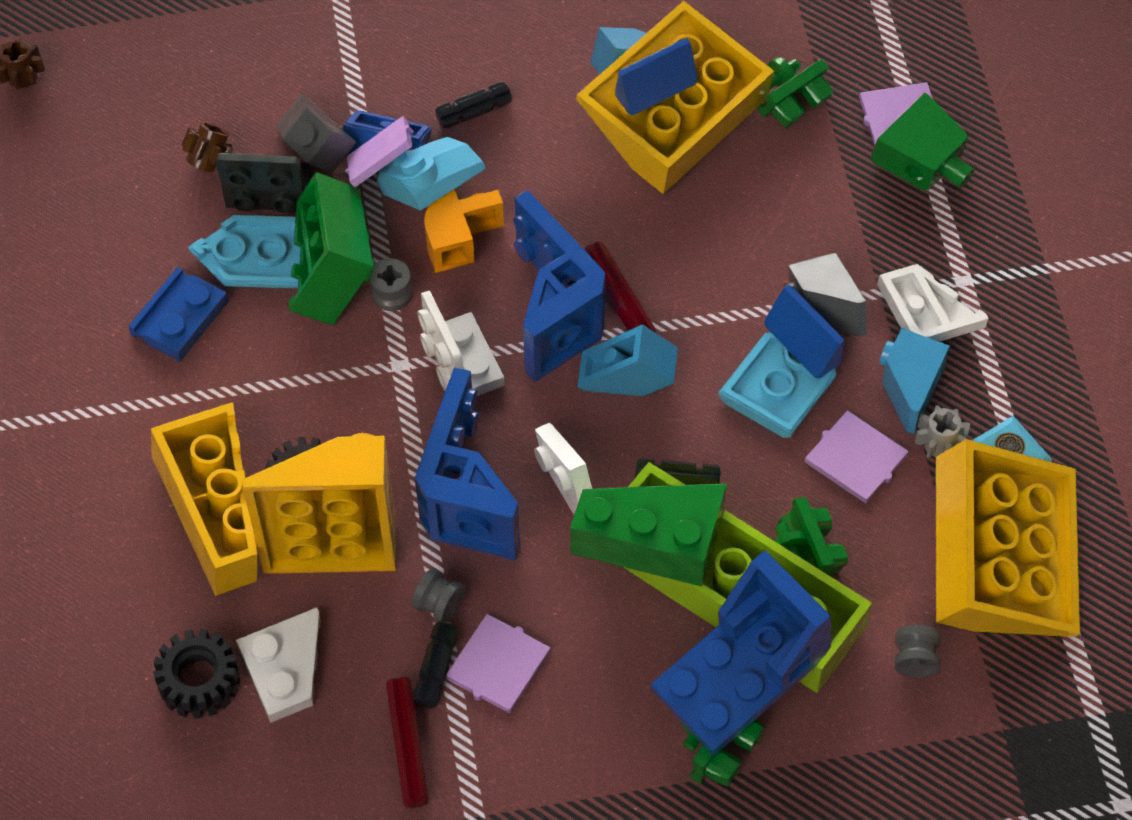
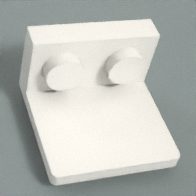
[417,291,505,396]

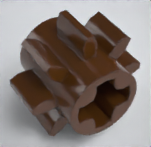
[0,39,45,89]
[181,122,234,172]

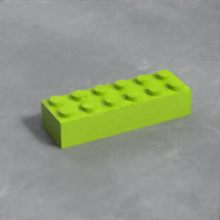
[623,462,872,693]

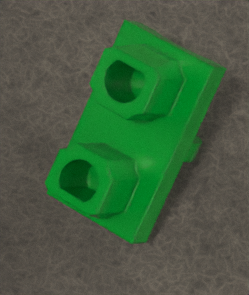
[757,57,834,128]
[773,497,848,575]
[681,720,764,787]

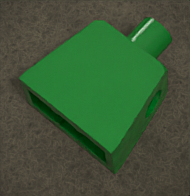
[870,92,975,191]

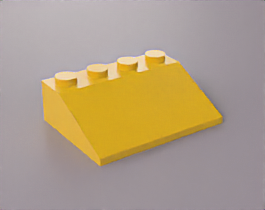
[576,1,774,194]
[243,433,397,574]
[936,439,1080,637]

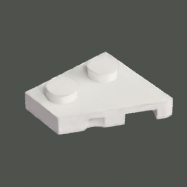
[877,264,989,342]
[534,423,592,514]
[236,608,321,723]

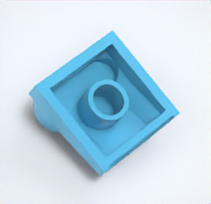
[377,137,486,211]

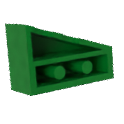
[289,172,374,326]
[570,483,727,587]

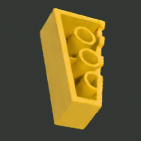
[151,402,257,596]

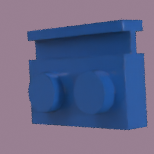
[128,267,229,361]

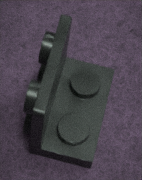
[216,153,312,213]

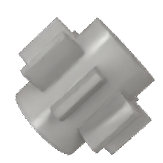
[915,405,970,458]

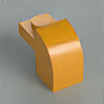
[424,189,504,273]

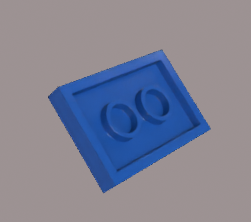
[513,190,605,382]
[415,367,520,560]
[650,550,831,756]

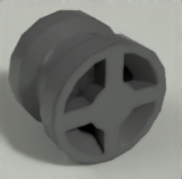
[369,258,413,311]
[411,568,466,623]
[895,625,940,678]

